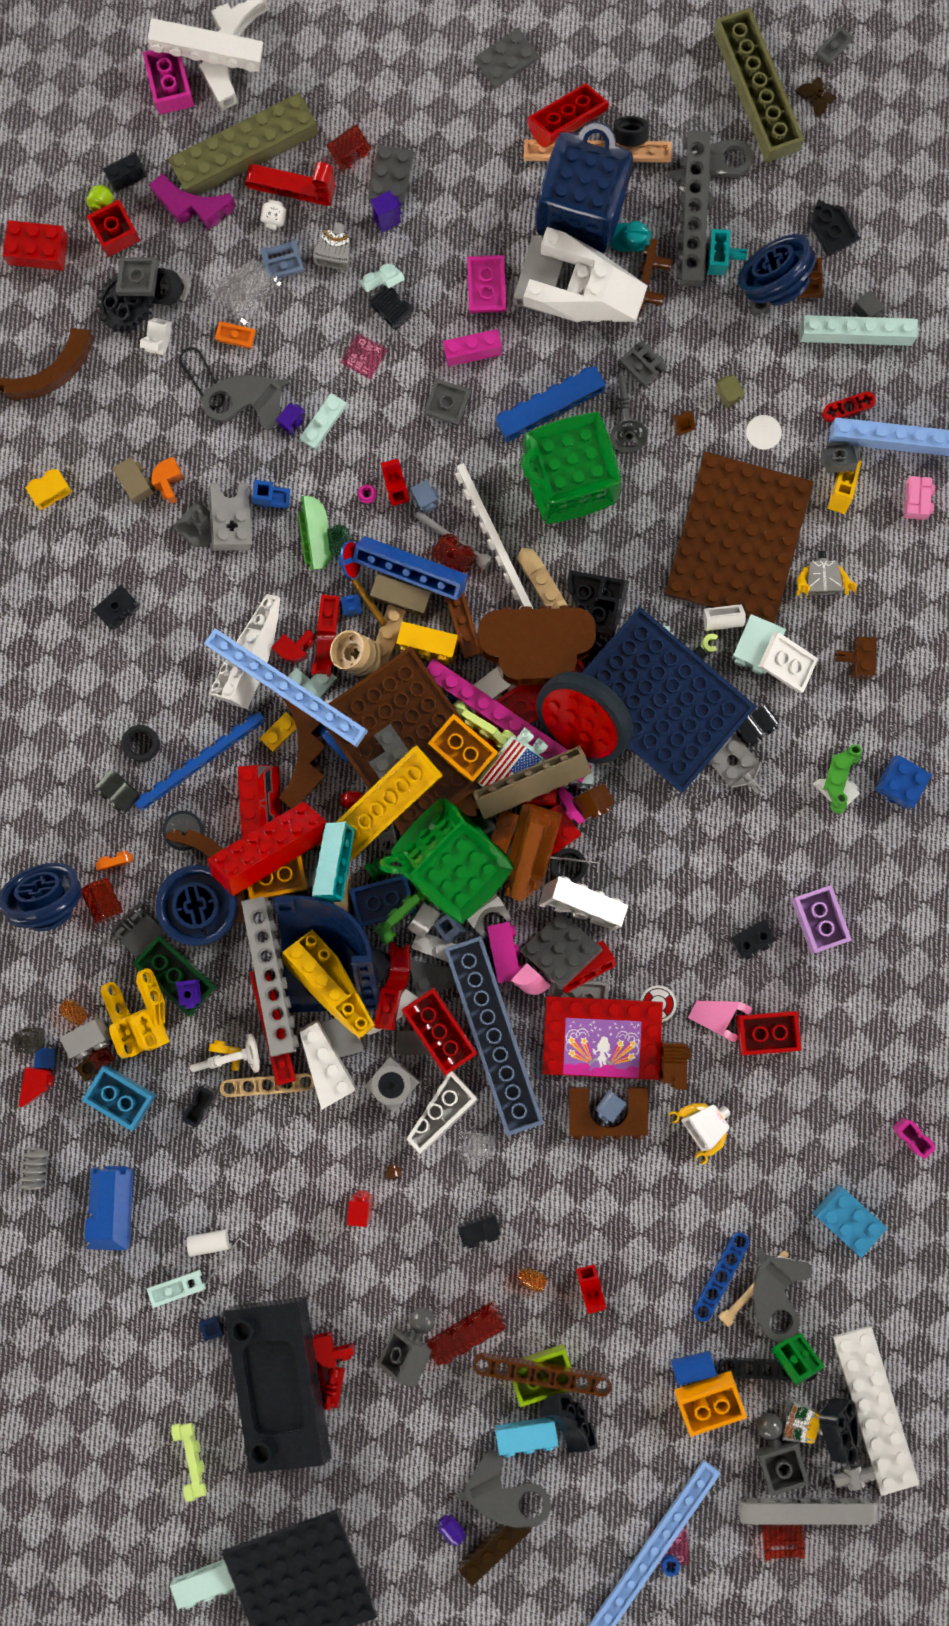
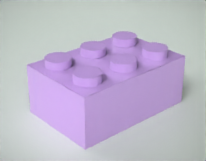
[791,885,852,953]

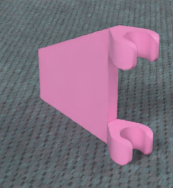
[688,1001,752,1042]

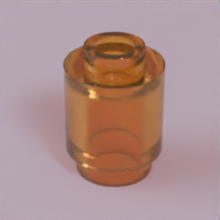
[59,999,89,1027]
[517,1266,548,1293]

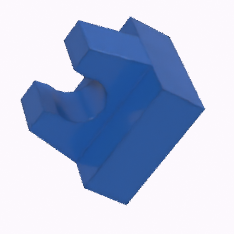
[340,594,363,617]

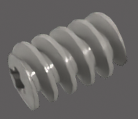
[18,1147,50,1190]

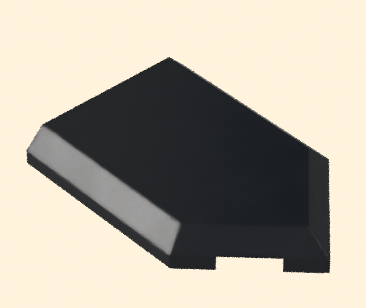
[810,200,860,256]

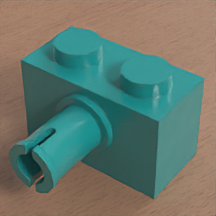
[707,229,747,275]

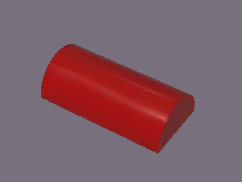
[527,83,609,148]
[401,988,478,1076]

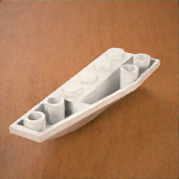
[210,594,280,709]

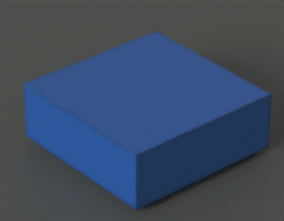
[34,1048,57,1068]

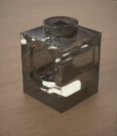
[14,1027,45,1054]

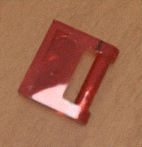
[761,1525,805,1561]

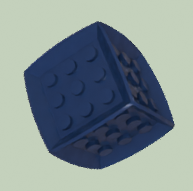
[535,122,633,253]

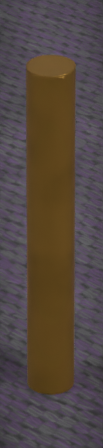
[352,579,387,627]

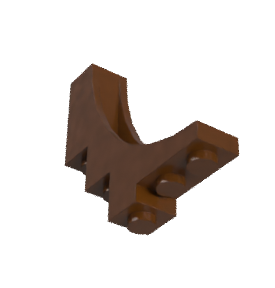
[279,695,327,809]

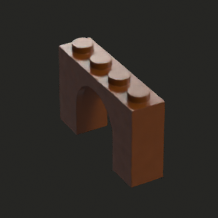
[568,1087,649,1140]

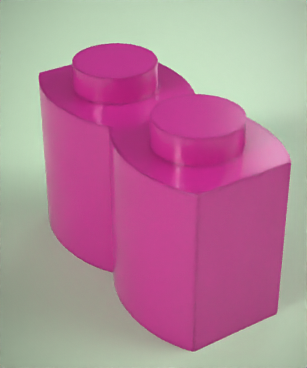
[892,1118,936,1159]

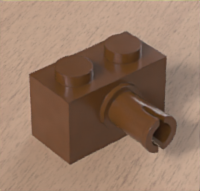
[834,636,877,679]
[573,783,616,822]

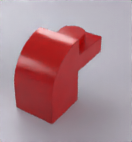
[380,458,410,506]
[271,630,315,663]
[576,1264,607,1314]
[312,1331,356,1368]

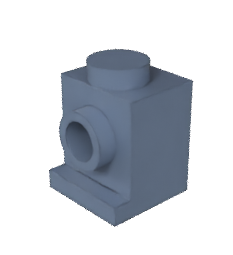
[434,913,468,943]

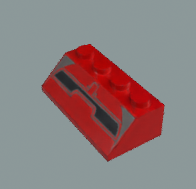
[238,765,282,838]

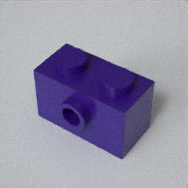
[370,190,402,233]

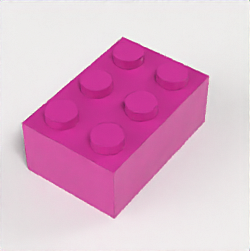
[142,50,194,115]

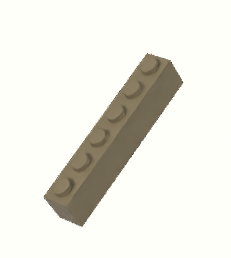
[473,746,592,819]

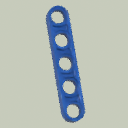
[693,1232,749,1322]

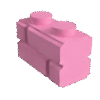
[904,476,935,520]

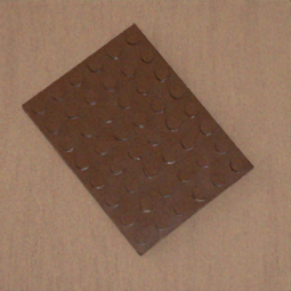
[664,451,814,624]
[325,646,492,836]

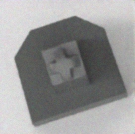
[172,500,211,547]

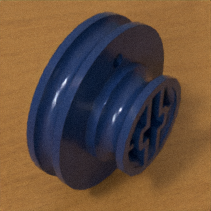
[738,234,816,306]
[0,863,82,931]
[156,865,239,946]

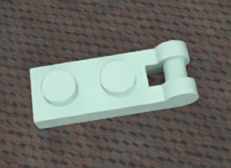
[147,1270,206,1308]

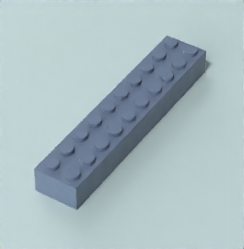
[444,936,544,1136]

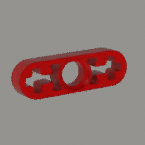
[822,391,876,423]

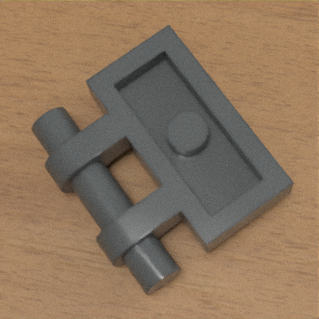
[619,340,668,388]

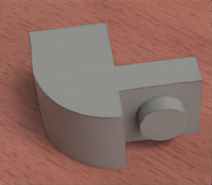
[406,902,440,938]

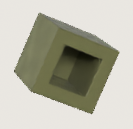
[715,374,745,408]

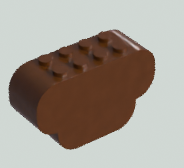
[478,605,596,686]

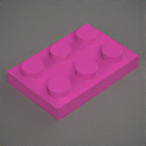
[467,255,506,313]

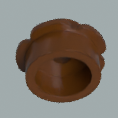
[383,1165,403,1180]

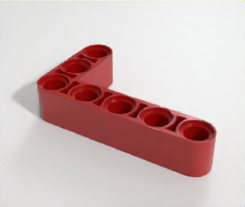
[244,162,336,206]

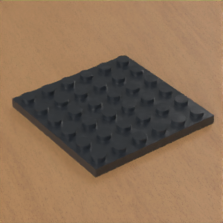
[222,1509,377,1626]

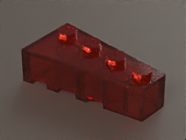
[426,1300,506,1366]

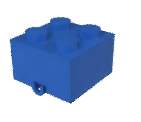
[874,755,932,809]

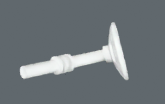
[190,1033,260,1073]

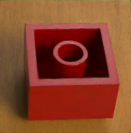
[86,200,141,257]

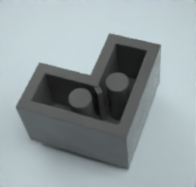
[369,724,409,779]

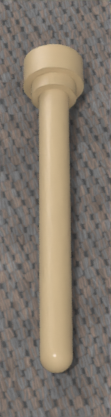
[718,1251,789,1327]

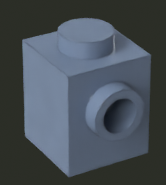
[410,480,439,512]

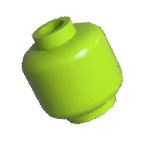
[86,185,113,212]

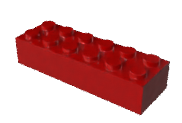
[207,802,327,896]

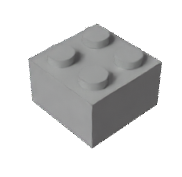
[59,1018,112,1060]

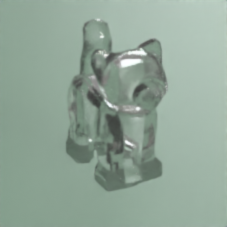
[457,1131,494,1164]

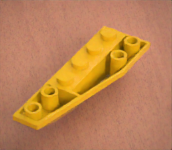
[282,929,375,1039]

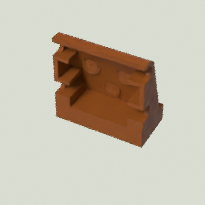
[508,802,563,902]

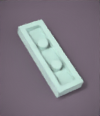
[300,393,347,450]

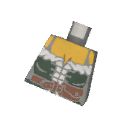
[780,1397,823,1444]

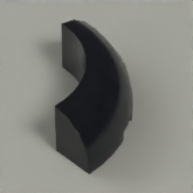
[540,1393,598,1453]

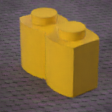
[25,469,72,510]

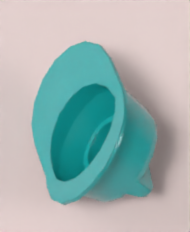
[610,221,652,252]

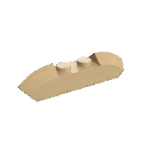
[517,548,567,608]

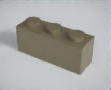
[370,574,432,617]

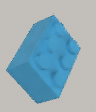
[82,1065,157,1131]
[812,1185,888,1258]

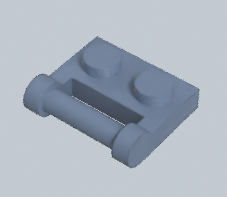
[260,238,305,281]

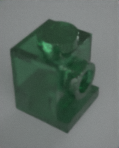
[327,525,351,556]

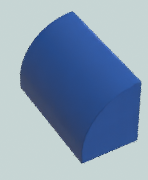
[671,1351,717,1385]

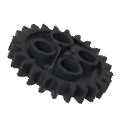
[97,273,155,333]

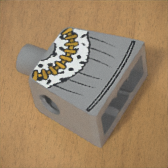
[313,223,351,271]

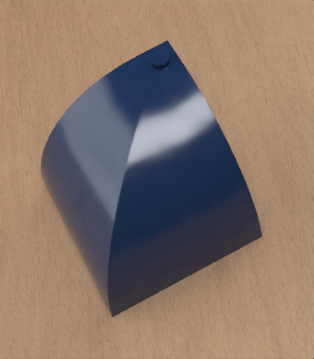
[274,895,379,1013]

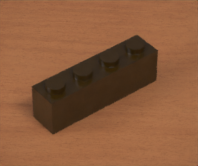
[459,1510,532,1586]

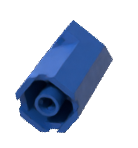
[85,1166,134,1250]

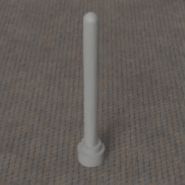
[415,511,493,570]

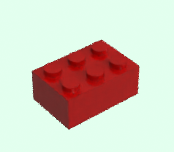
[2,220,68,271]
[736,1011,802,1056]

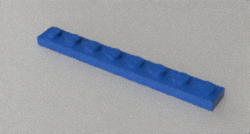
[135,712,266,811]

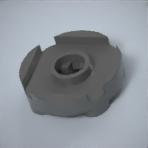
[820,441,859,474]

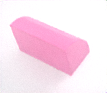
[511,963,551,995]

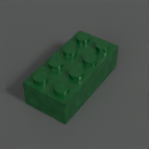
[132,935,219,1017]

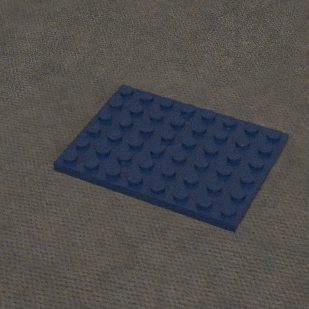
[582,606,757,794]

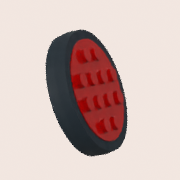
[536,672,633,764]

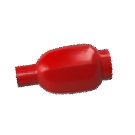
[340,791,365,809]

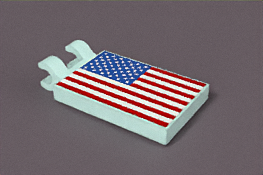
[477,728,548,787]

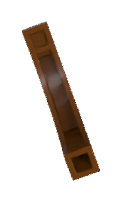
[0,328,94,400]
[165,829,246,924]

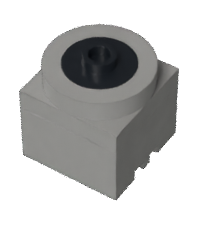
[364,1055,421,1113]

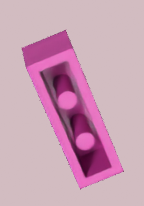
[443,329,502,367]
[487,922,523,984]

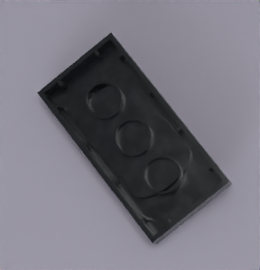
[224,1296,332,1473]

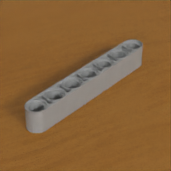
[740,1498,878,1525]

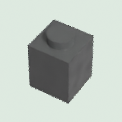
[852,290,885,318]

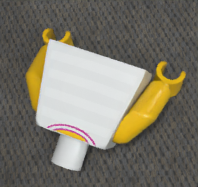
[668,1103,731,1164]

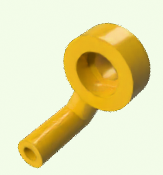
[209,1040,242,1071]

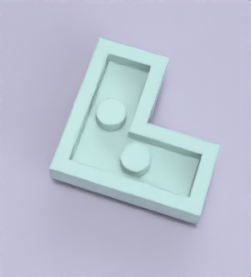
[360,264,405,292]
[288,668,338,699]

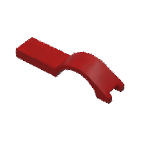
[311,595,340,677]
[374,942,410,1031]

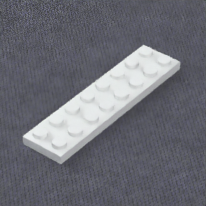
[832,1326,920,1496]

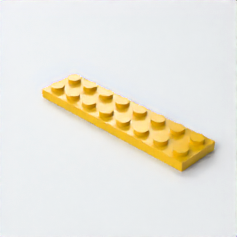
[319,746,443,863]

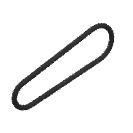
[179,347,224,409]

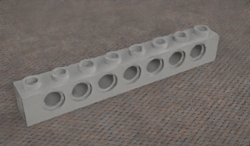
[241,897,299,1057]

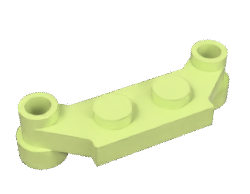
[453,700,517,751]
[171,1423,207,1502]

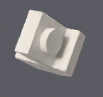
[140,318,172,355]

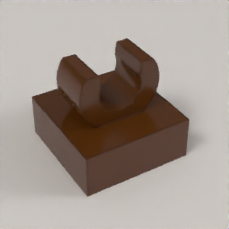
[674,411,696,436]

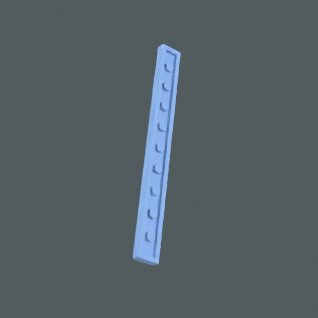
[204,628,368,747]
[588,1459,721,1626]

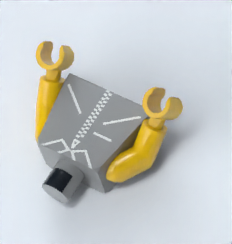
[796,551,857,597]

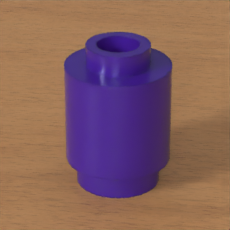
[437,1514,466,1547]

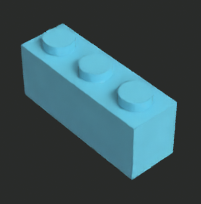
[495,1417,558,1457]

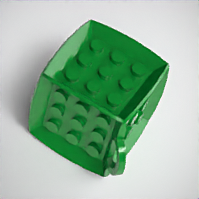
[521,412,622,524]
[380,798,514,923]

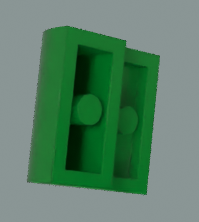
[771,1332,825,1386]

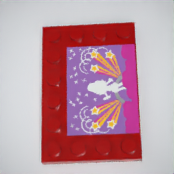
[542,996,663,1080]

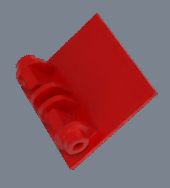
[317,1363,345,1410]

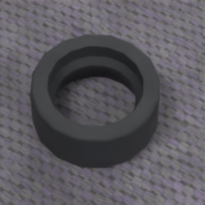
[613,116,649,147]
[152,268,182,306]
[122,725,160,762]
[550,848,587,883]

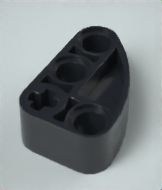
[819,1397,859,1466]

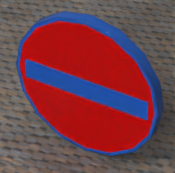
[338,541,361,579]

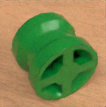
[364,858,387,882]

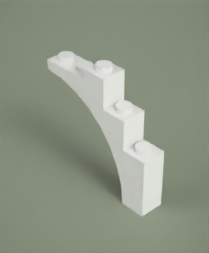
[199,0,269,111]

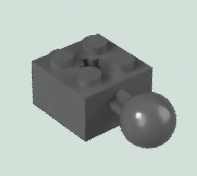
[377,1307,435,1388]
[755,1413,810,1496]

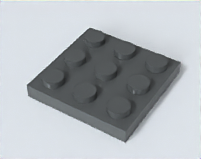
[520,913,602,990]

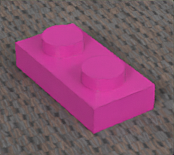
[557,787,585,824]

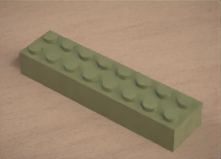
[713,7,804,163]
[168,92,319,196]

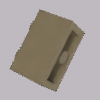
[112,457,154,505]

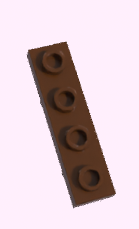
[638,238,673,317]

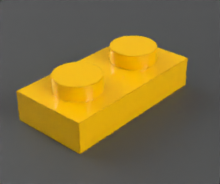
[259,712,297,753]

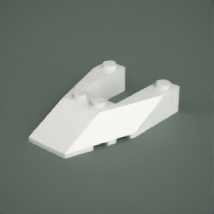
[523,227,647,322]

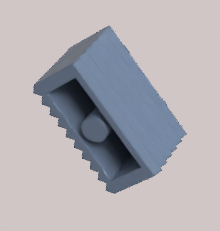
[595,1090,626,1123]

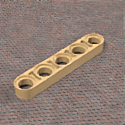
[220,1073,314,1097]

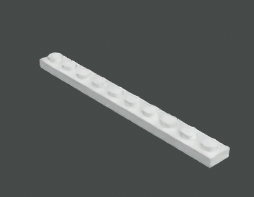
[455,463,533,609]

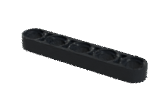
[718,1357,817,1382]

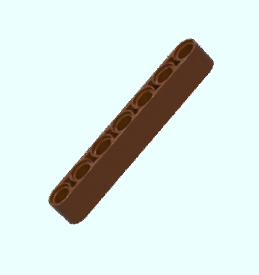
[474,1352,612,1397]

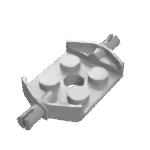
[709,732,763,794]

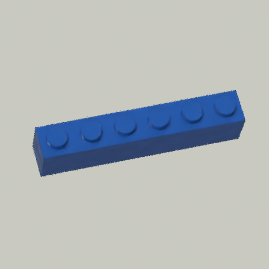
[496,366,606,443]
[353,536,468,601]

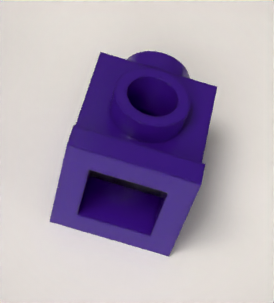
[276,402,305,436]
[176,980,202,1009]

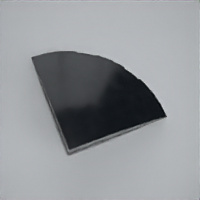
[569,570,629,637]

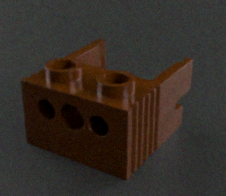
[659,1042,691,1090]

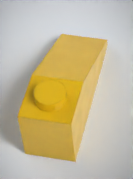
[827,460,862,514]

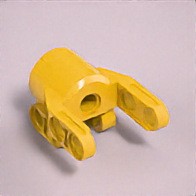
[101,968,170,1059]

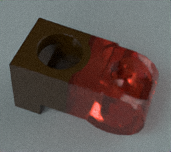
[75,1047,115,1082]

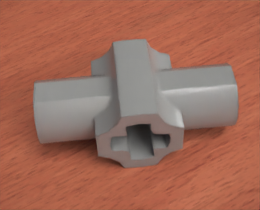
[833,1464,876,1491]

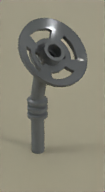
[610,375,648,453]

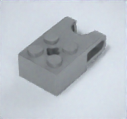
[208,483,252,551]

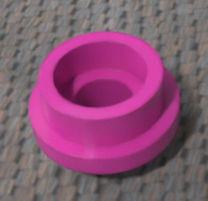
[358,485,377,504]

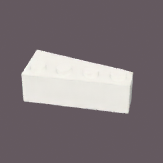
[538,876,628,930]
[300,1019,356,1110]
[407,1071,479,1154]

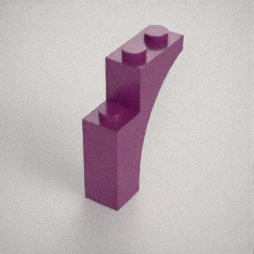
[149,173,236,230]

